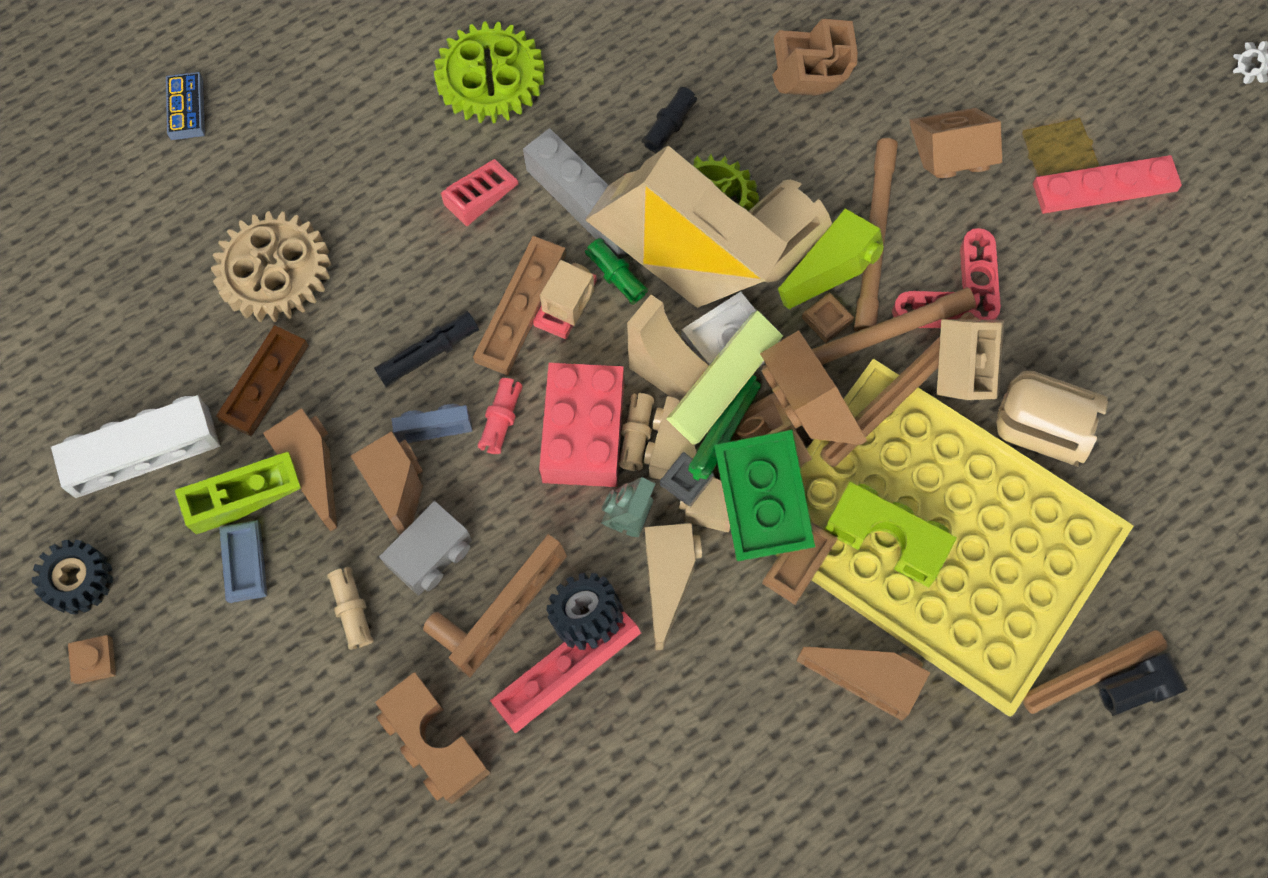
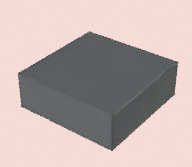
[660,452,714,507]

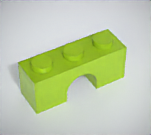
[825,482,957,588]

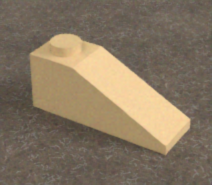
[645,523,702,650]

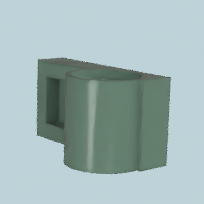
[601,477,655,537]

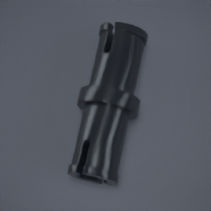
[641,87,697,153]

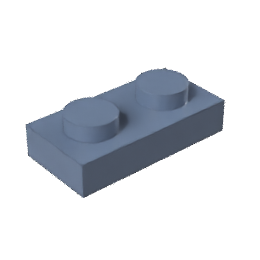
[391,404,473,443]

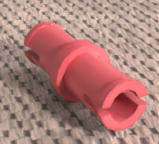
[477,378,523,454]

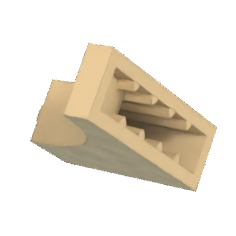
[627,295,709,401]

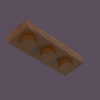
[216,325,309,437]

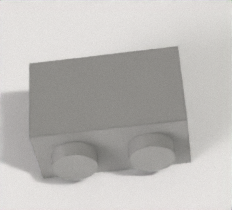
[379,501,472,596]

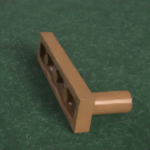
[423,534,567,678]

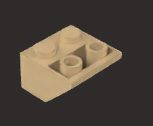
[937,319,1004,400]

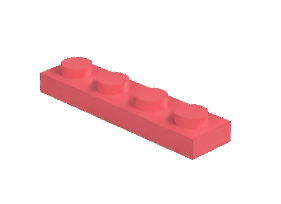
[1033,155,1182,214]
[490,612,641,734]

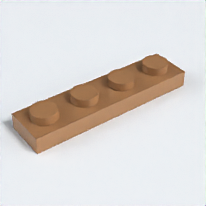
[473,236,566,375]

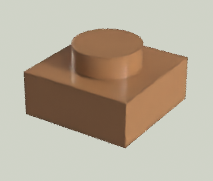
[68,635,116,684]

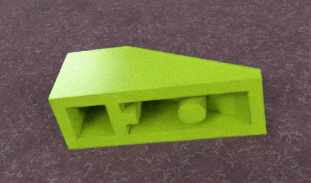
[778,208,884,309]
[175,452,301,535]

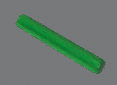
[688,375,761,481]

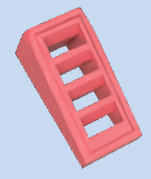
[441,159,518,226]

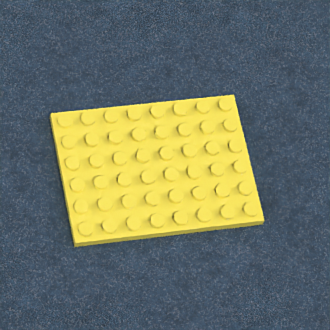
[776,359,1134,717]

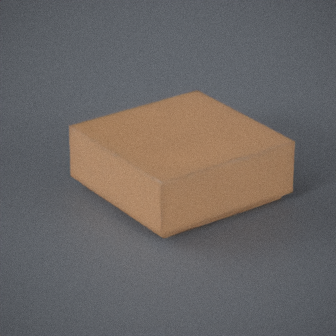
[802,293,854,343]

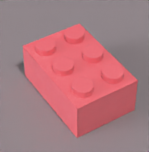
[539,363,624,487]

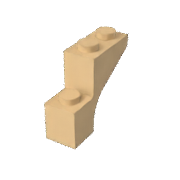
[644,396,730,532]

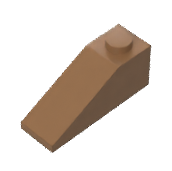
[263,408,337,532]
[796,647,930,721]

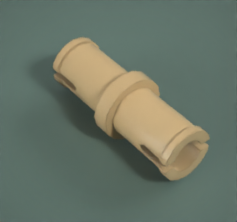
[618,393,654,471]
[327,567,374,650]

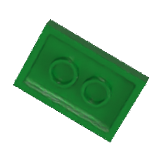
[714,430,816,561]

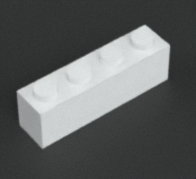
[51,395,220,498]

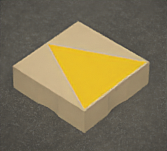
[585,146,788,308]

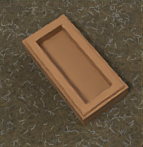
[762,522,838,605]

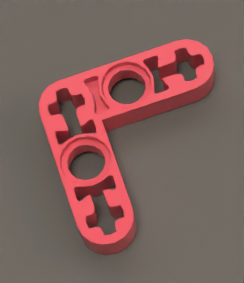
[892,228,1001,328]

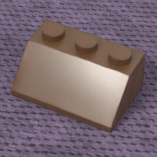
[760,330,867,445]

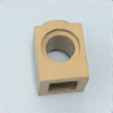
[540,260,594,326]

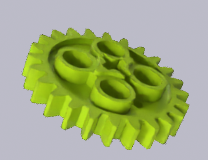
[434,21,545,123]

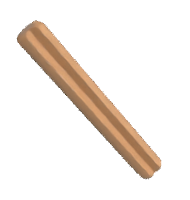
[1022,630,1167,714]

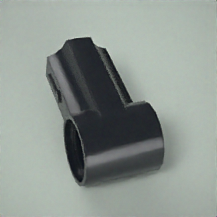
[1097,653,1188,716]

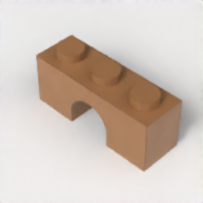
[375,672,490,804]

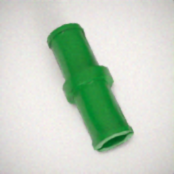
[585,238,648,305]

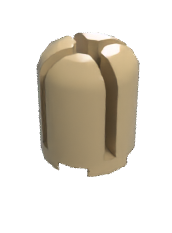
[748,179,832,283]
[996,371,1108,467]

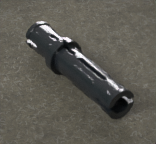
[374,311,480,388]

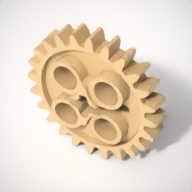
[211,211,331,322]

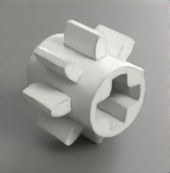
[1233,41,1268,84]

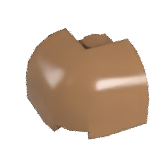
[772,19,858,96]

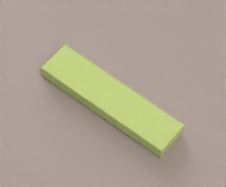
[666,310,783,445]

